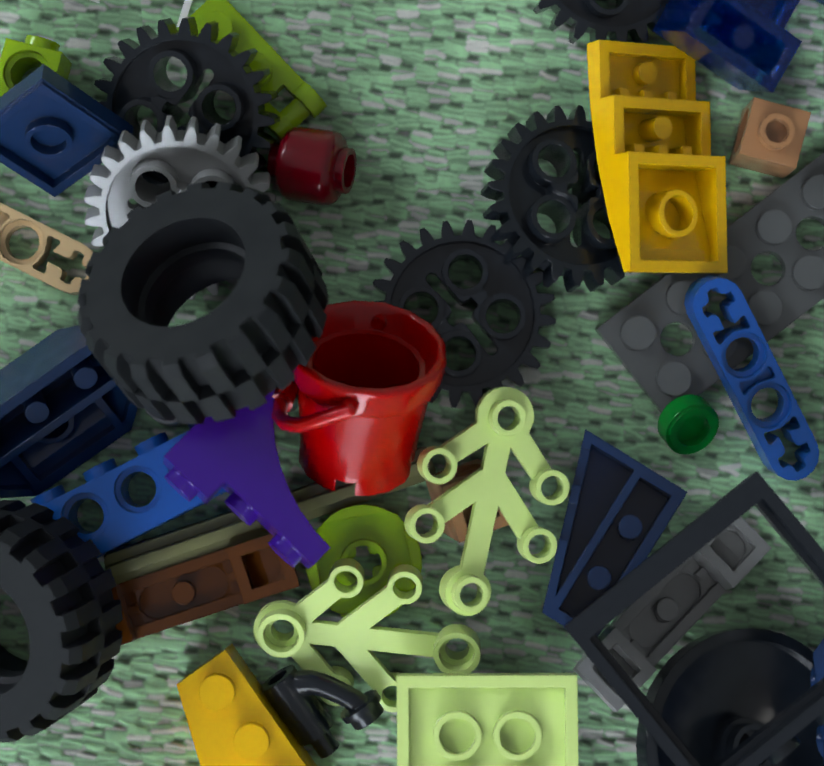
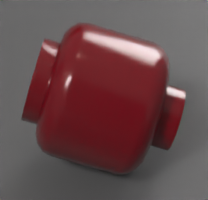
[267,126,357,205]

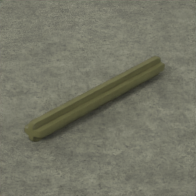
[104,447,436,584]

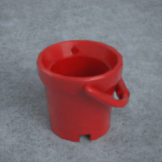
[271,300,447,496]

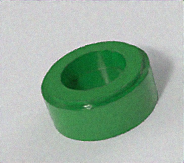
[657,394,719,454]

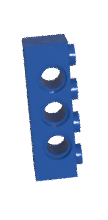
[30,424,227,558]

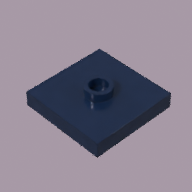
[0,64,134,197]

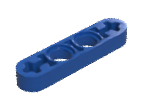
[684,275,819,481]

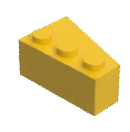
[177,644,317,766]

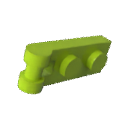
[177,0,327,141]

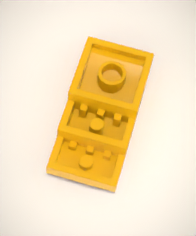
[587,39,728,274]

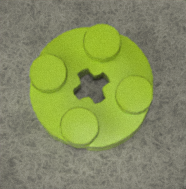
[306,504,422,618]

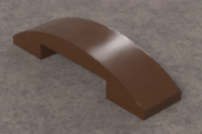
[111,534,301,645]

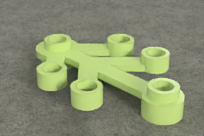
[404,386,570,616]
[253,558,481,712]

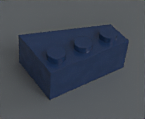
[542,429,687,636]

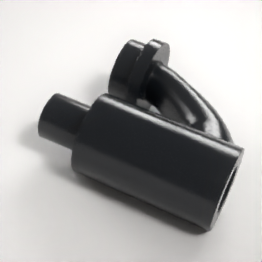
[261,665,384,758]

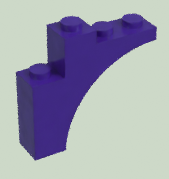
[163,389,331,569]

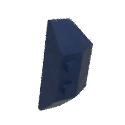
[0,325,138,498]

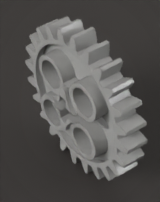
[84,115,276,300]

